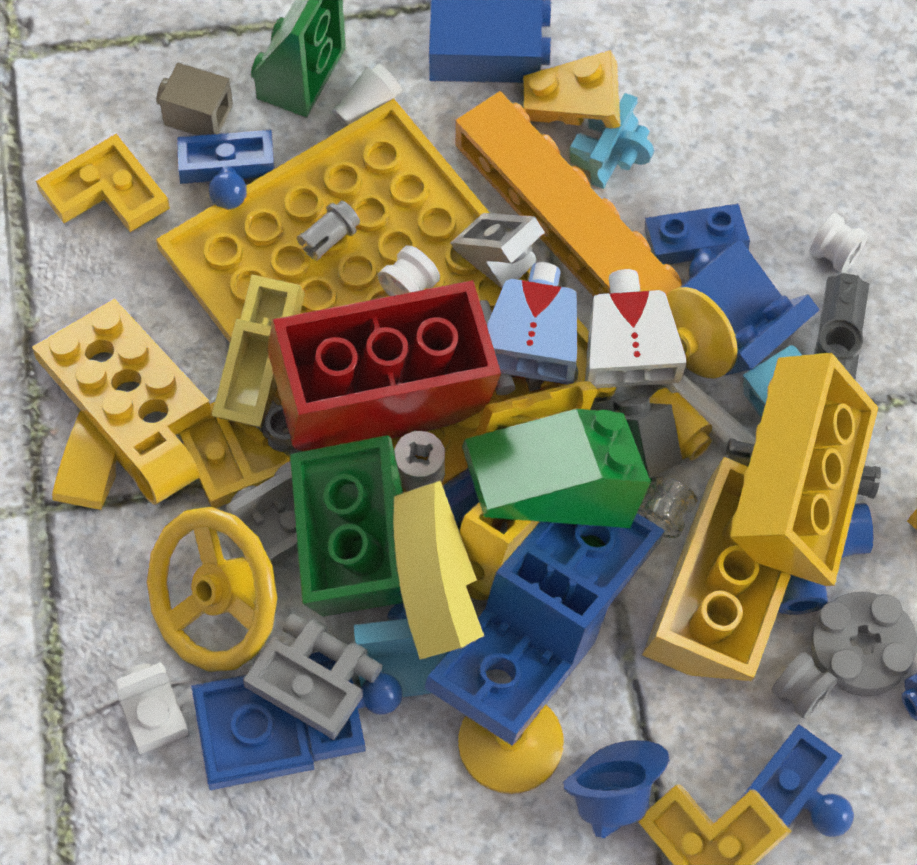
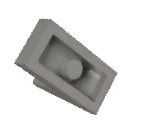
[450,213,544,288]

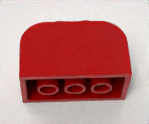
[267,280,501,451]

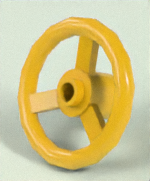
[147,507,278,672]

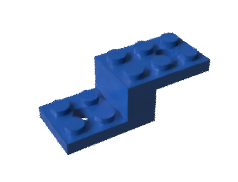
[424,513,665,746]

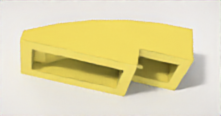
[212,274,305,428]
[394,481,484,660]

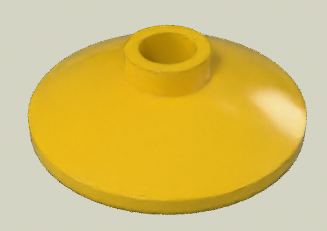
[666,287,738,379]
[458,705,564,794]

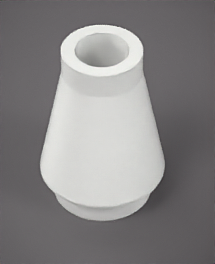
[332,64,402,127]

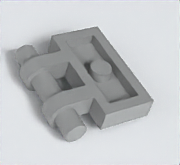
[243,613,383,740]

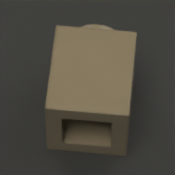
[156,62,233,136]

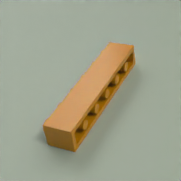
[455,91,682,297]

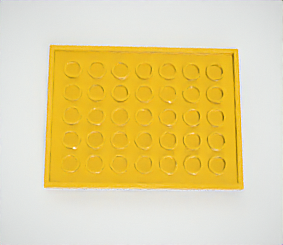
[156,98,589,493]

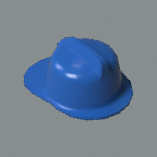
[563,740,670,838]

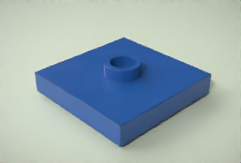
[191,675,315,791]

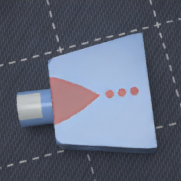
[487,262,577,385]

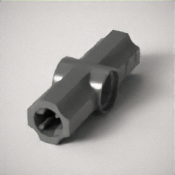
[814,273,869,380]

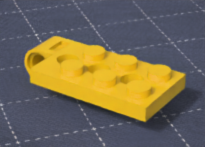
[32,298,212,505]

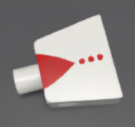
[585,269,686,388]

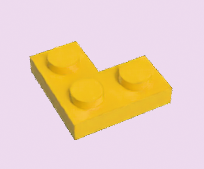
[36,134,170,232]
[638,784,792,865]

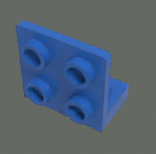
[681,240,820,376]

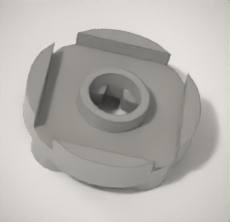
[811,592,917,696]

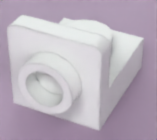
[113,663,189,754]

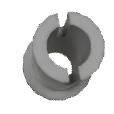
[297,201,360,261]

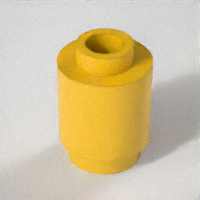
[649,387,712,461]

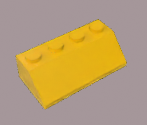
[730,353,878,586]
[642,457,791,681]

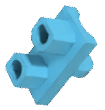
[569,93,655,189]

